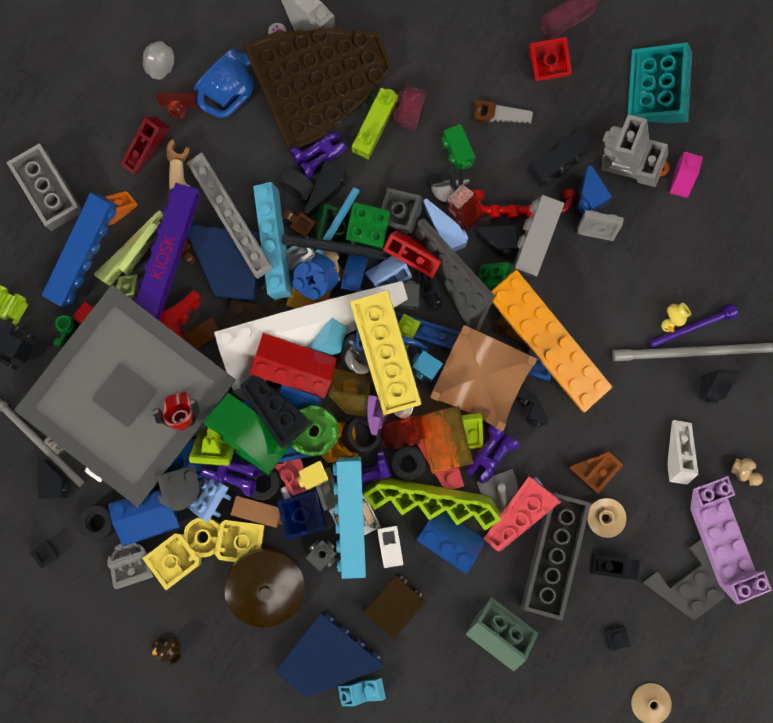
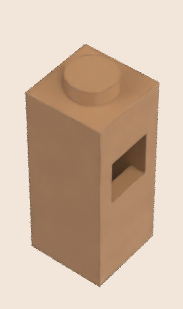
[231,496,285,528]

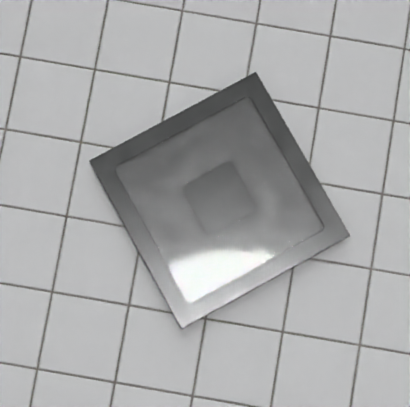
[14,285,236,507]

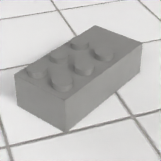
[6,143,82,231]
[512,195,564,278]

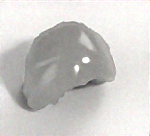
[142,41,174,80]

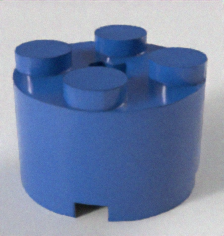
[293,255,339,300]

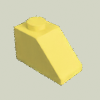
[297,461,328,490]

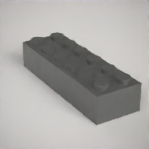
[520,492,591,621]

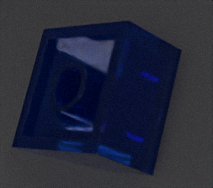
[277,491,327,540]

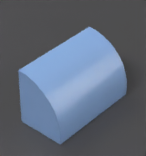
[365,256,412,288]

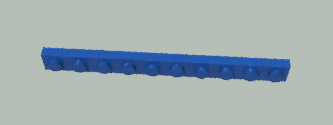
[395,311,551,381]

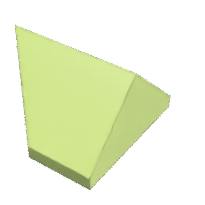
[116,275,140,300]

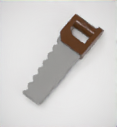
[473,100,533,124]

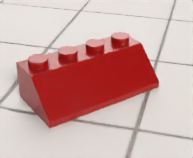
[249,332,337,399]

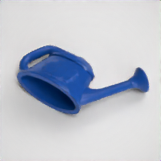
[194,48,254,118]

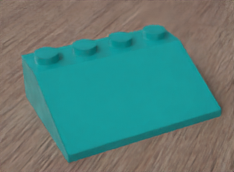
[628,42,692,124]

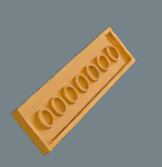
[491,270,612,412]

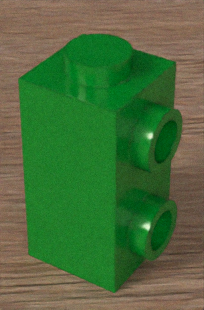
[441,124,475,170]

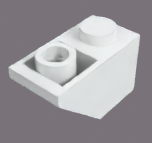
[377,526,403,568]

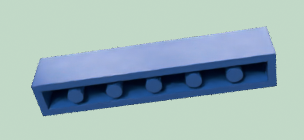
[41,193,118,307]

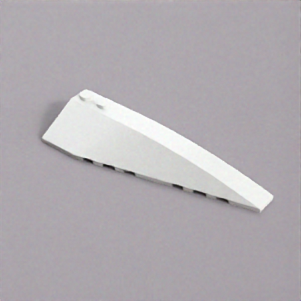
[214,281,408,390]

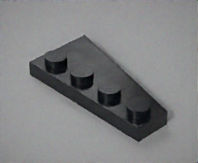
[240,375,314,448]

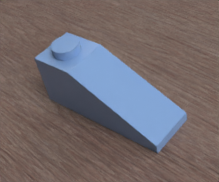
[423,199,468,252]

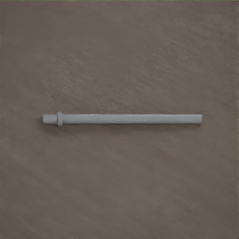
[0,398,85,487]

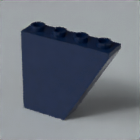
[188,223,261,303]
[275,612,383,698]

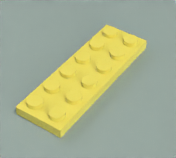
[350,290,422,415]

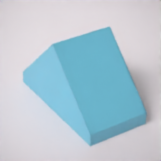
[308,318,347,355]

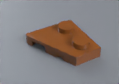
[568,452,623,494]

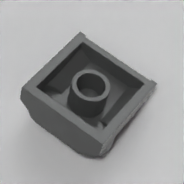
[381,188,423,234]

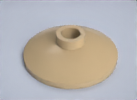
[587,498,627,538]
[631,683,672,723]

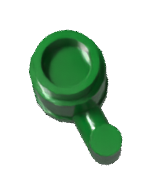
[54,315,79,348]

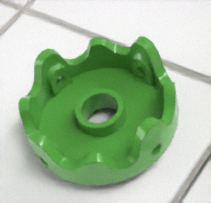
[292,405,339,456]

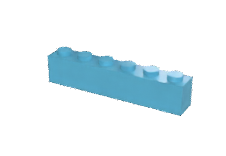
[253,182,293,300]
[333,456,366,579]

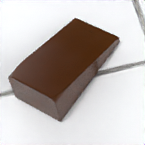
[182,317,220,350]

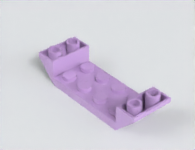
[690,476,772,604]

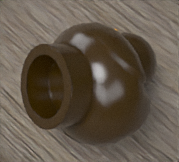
[152,637,182,665]

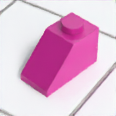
[669,152,703,198]

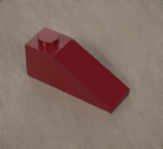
[120,116,171,175]

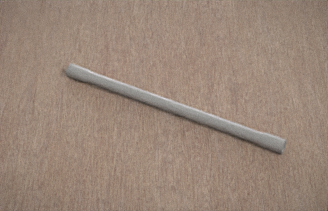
[612,343,773,361]

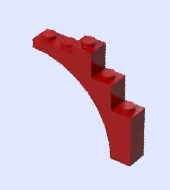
[72,290,202,338]

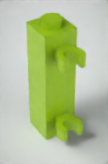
[352,88,398,160]

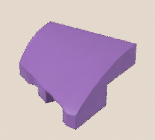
[367,395,387,435]

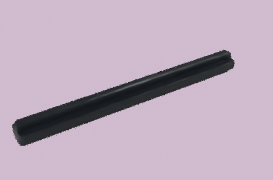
[281,234,390,260]

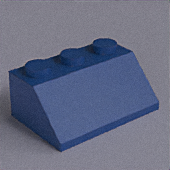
[108,487,180,546]
[416,512,486,574]

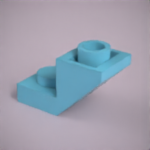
[338,678,386,706]

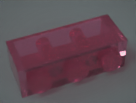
[540,0,599,40]

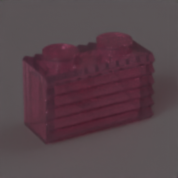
[392,85,426,131]

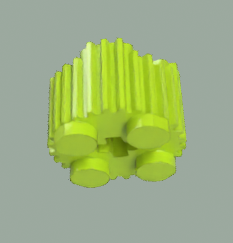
[0,285,28,325]

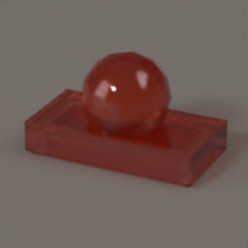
[157,93,198,119]

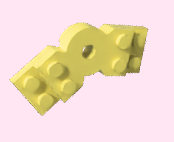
[143,518,265,590]

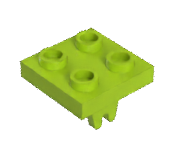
[189,427,235,466]

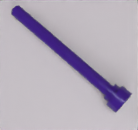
[649,303,738,348]

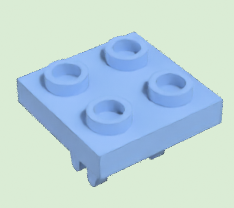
[187,477,231,522]

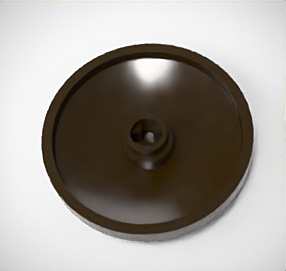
[225,549,305,628]

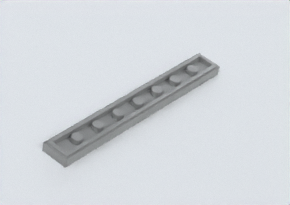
[187,153,274,279]

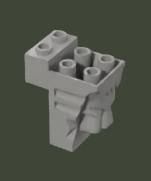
[601,115,669,187]

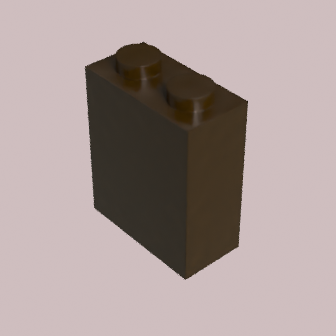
[364,574,425,639]

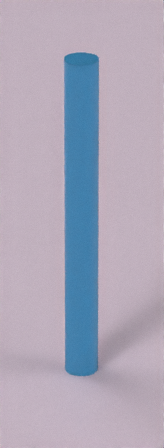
[315,187,360,255]

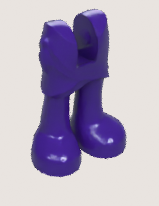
[290,131,348,179]
[466,424,521,484]
[361,449,392,486]
[201,459,261,497]

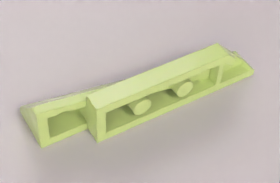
[94,211,164,286]

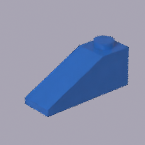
[341,243,371,294]

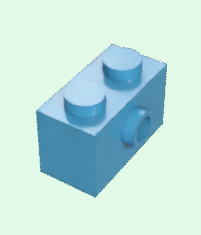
[411,350,443,384]

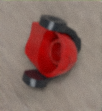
[153,392,200,431]

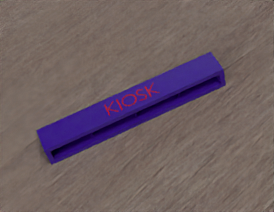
[133,183,201,321]

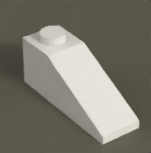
[667,420,698,485]

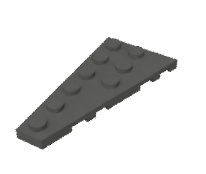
[414,219,495,331]

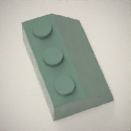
[466,597,539,671]

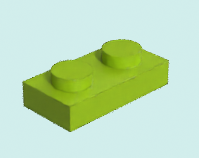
[462,413,483,450]

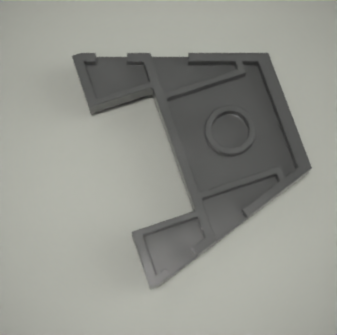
[642,538,725,620]

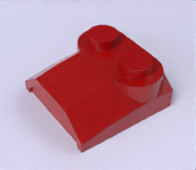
[529,37,572,81]

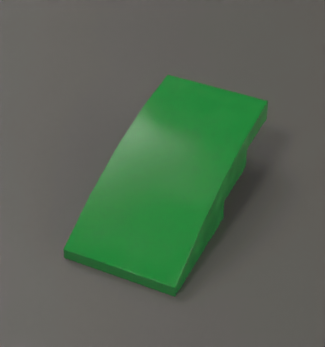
[204,393,291,475]

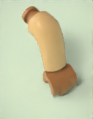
[166,140,190,189]

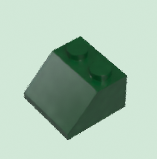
[313,204,355,244]

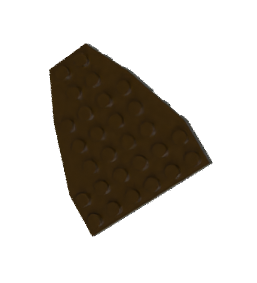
[243,28,392,152]

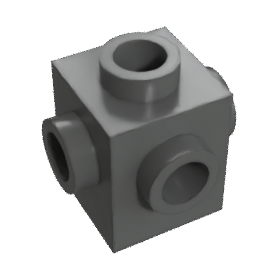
[306,540,337,571]

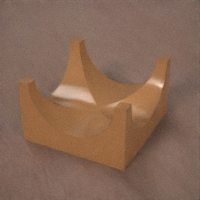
[430,324,537,431]

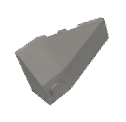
[281,0,335,31]

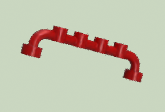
[469,190,577,218]

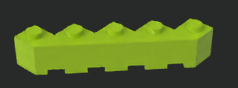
[363,478,501,530]

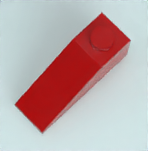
[383,230,442,278]

